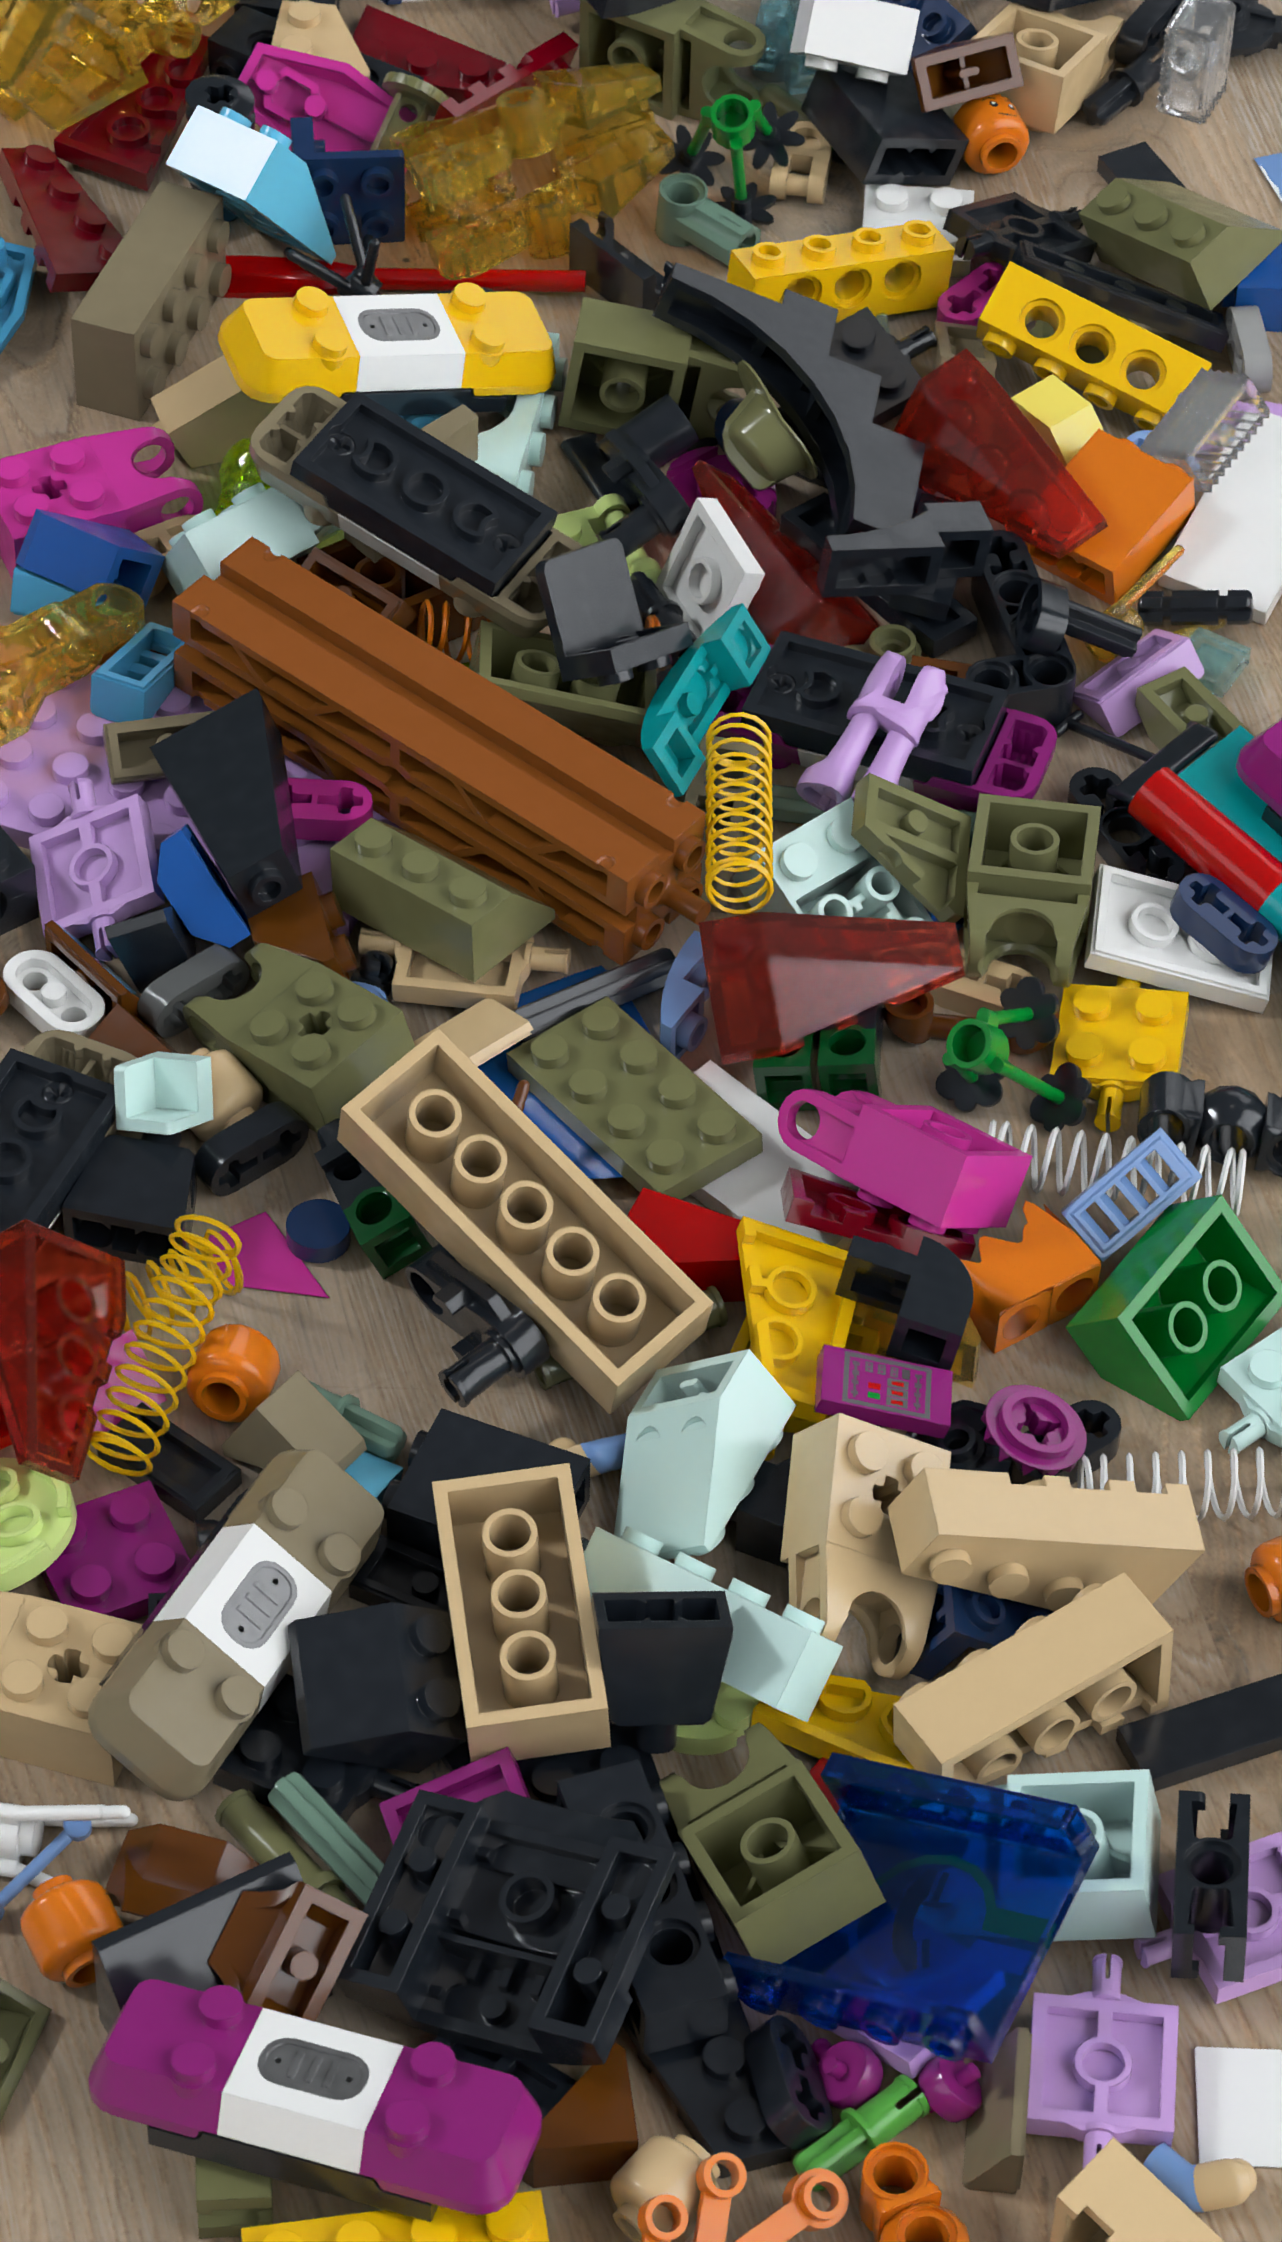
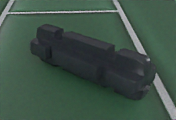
[1137,590,1254,626]

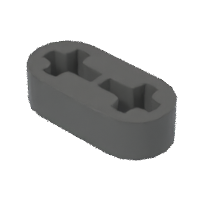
[137,944,250,1038]

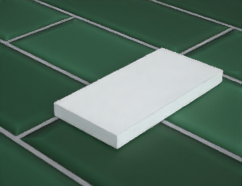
[1158,407,1282,625]
[691,1060,859,1250]

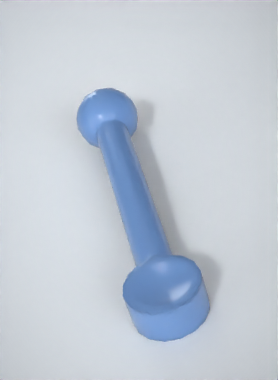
[0,1821,93,1921]

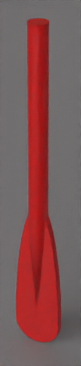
[218,255,587,299]

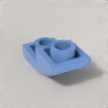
[659,930,719,1059]

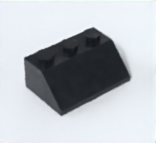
[92,1851,333,2034]

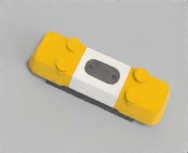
[217,282,556,416]

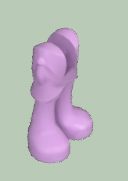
[796,650,948,812]

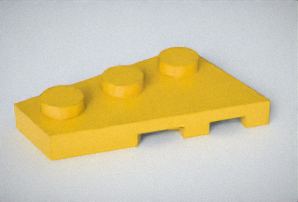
[736,1216,856,1424]
[750,1674,936,1802]

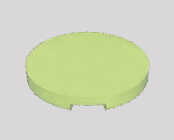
[0,1455,77,1592]

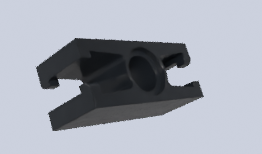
[1171,1790,1251,1982]

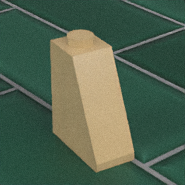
[150,355,279,469]

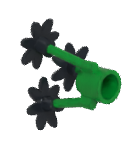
[656,94,805,225]

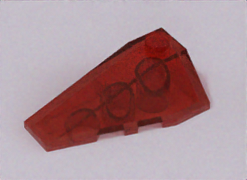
[692,459,880,646]

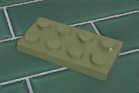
[506,996,763,1200]

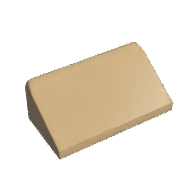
[413,998,534,1067]

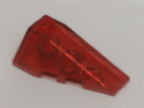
[894,348,1108,559]
[699,912,965,1065]
[0,1219,126,1484]

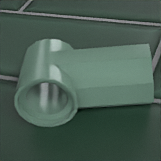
[655,172,761,266]

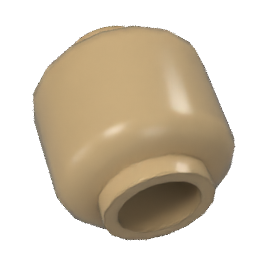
[189,1048,263,1142]
[610,2134,720,2242]

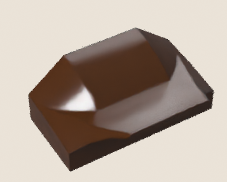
[105,1823,260,1917]
[208,1880,368,2022]

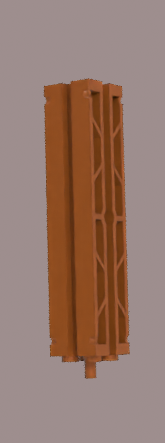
[172,537,711,965]

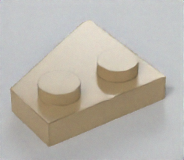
[271,0,370,79]

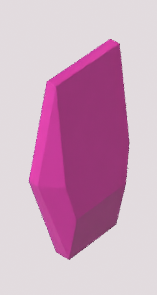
[238,42,430,175]

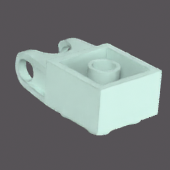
[161,482,341,596]
[904,1769,1161,1943]

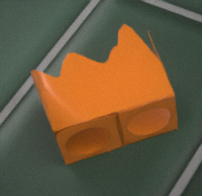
[961,1200,1101,1354]

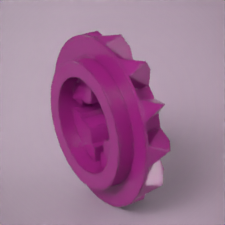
[981,1385,1087,1476]

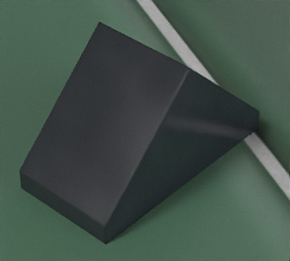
[104,905,196,994]

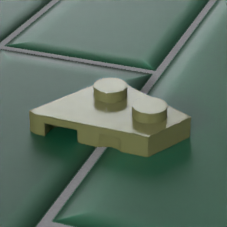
[851,773,971,927]

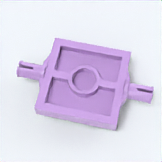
[28,778,165,961]
[1134,1831,1282,2004]
[1026,1953,1179,2168]

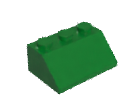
[1065,1194,1282,1421]

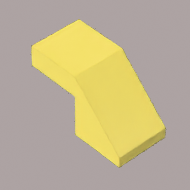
[1009,374,1104,484]

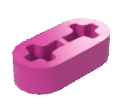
[936,261,1004,326]
[288,778,373,841]

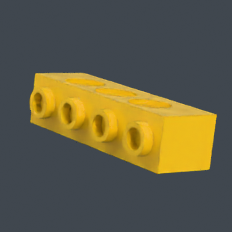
[727,220,955,323]
[975,261,1212,438]

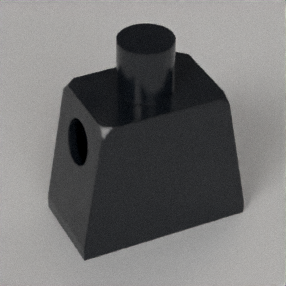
[62,1132,197,1271]
[591,1591,733,1754]

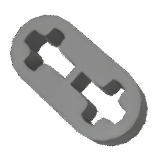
[1225,305,1273,395]

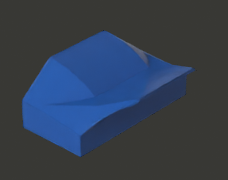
[157,823,251,948]

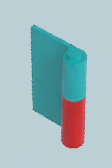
[1128,725,1282,943]

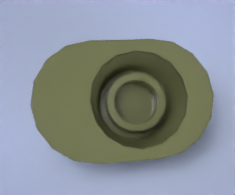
[722,360,818,491]

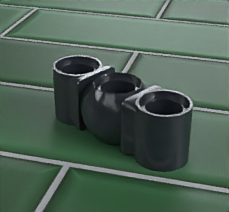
[1137,1071,1282,1177]

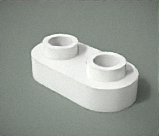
[3,950,106,1038]

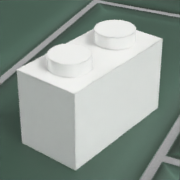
[790,0,920,84]

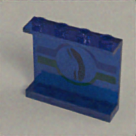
[723,1752,1100,2064]

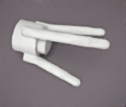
[0,1802,138,1887]

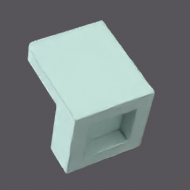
[114,1051,214,1135]

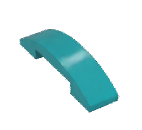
[641,603,771,798]

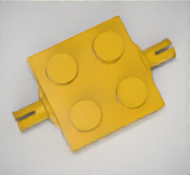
[1050,976,1189,1132]

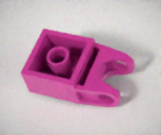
[0,427,204,580]
[777,1089,1033,1235]

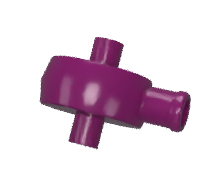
[811,2038,883,2110]
[918,2044,983,2123]

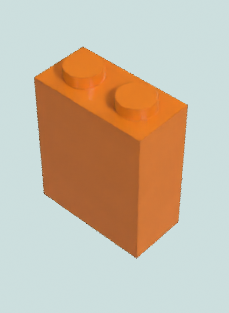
[1018,429,1195,607]

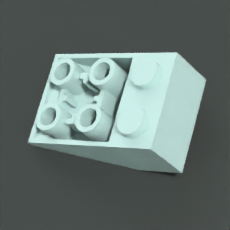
[732,797,950,994]
[614,1349,797,1560]

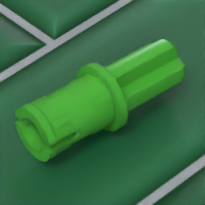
[793,2074,930,2193]

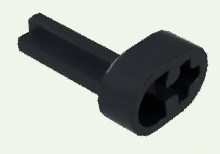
[1016,577,1142,658]

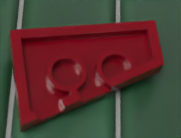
[352,5,507,103]
[780,1167,976,1261]

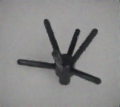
[284,193,383,296]

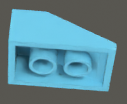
[165,105,336,265]

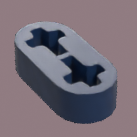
[1170,873,1278,974]

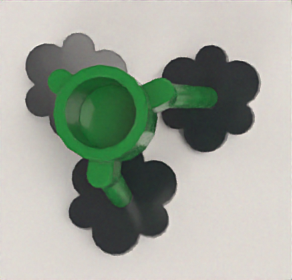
[936,976,1092,1133]

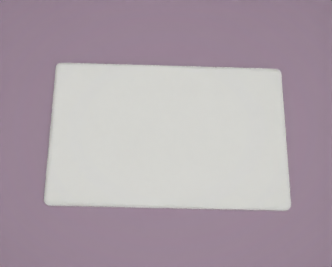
[1195,2047,1282,2168]

